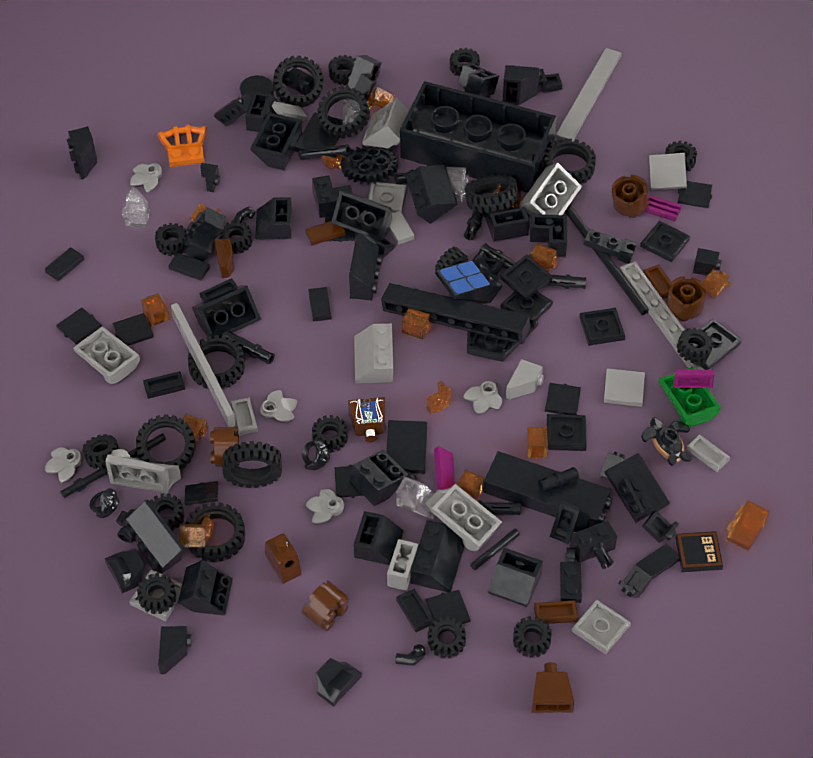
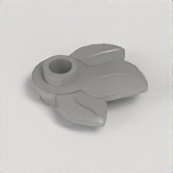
[130,163,162,193]
[464,381,502,414]
[260,390,298,422]
[45,447,82,483]
[305,489,344,524]

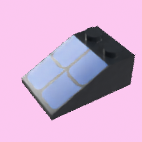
[435,260,503,303]

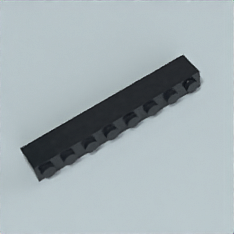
[381,283,530,344]

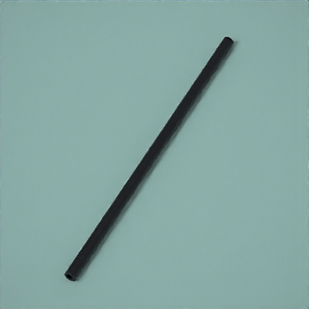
[537,165,649,315]

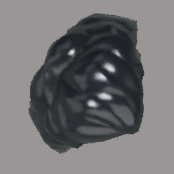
[302,438,330,470]
[89,488,119,518]

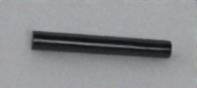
[470,529,520,570]

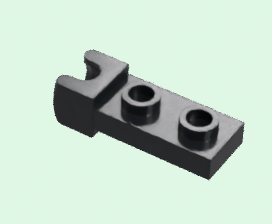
[583,229,637,263]

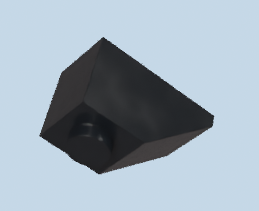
[158,626,192,674]

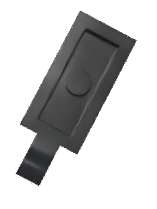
[560,547,582,603]

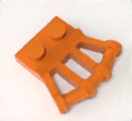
[157,124,207,167]

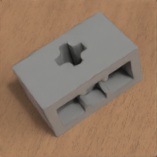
[387,539,418,591]

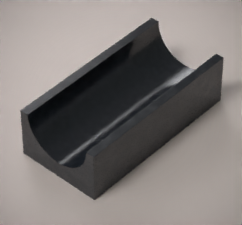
[400,81,556,193]

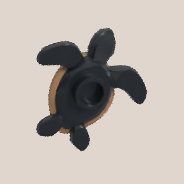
[641,417,692,466]

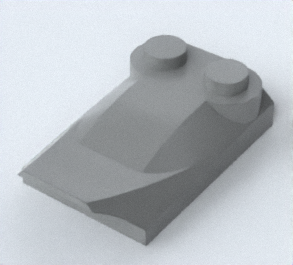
[73,326,140,384]
[105,449,181,493]
[425,484,502,551]

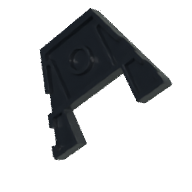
[467,318,538,362]

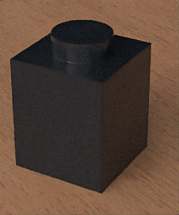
[693,248,722,277]

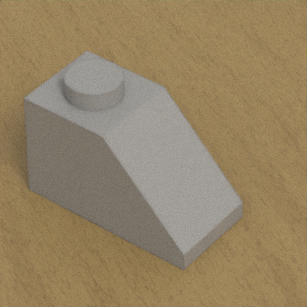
[506,359,544,400]

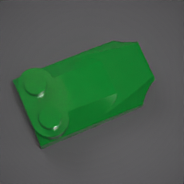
[658,367,721,427]

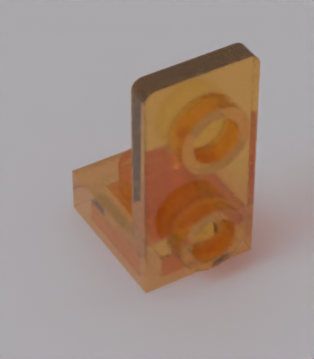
[180,513,214,547]

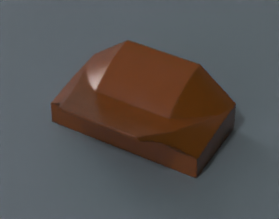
[214,238,235,279]

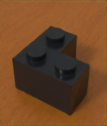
[458,63,499,97]
[312,175,353,218]
[184,207,226,261]
[530,214,567,257]

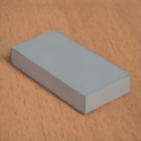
[272,102,308,122]
[389,211,415,245]
[231,397,258,436]
[686,434,730,472]

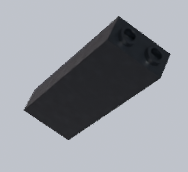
[483,451,613,528]

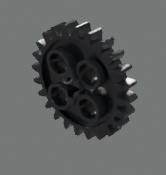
[341,145,398,185]

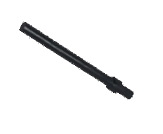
[60,433,166,498]

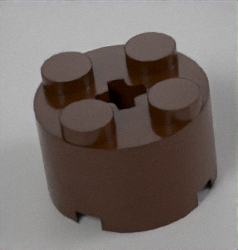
[612,175,649,218]
[666,277,706,321]
[210,426,240,467]
[302,580,349,631]

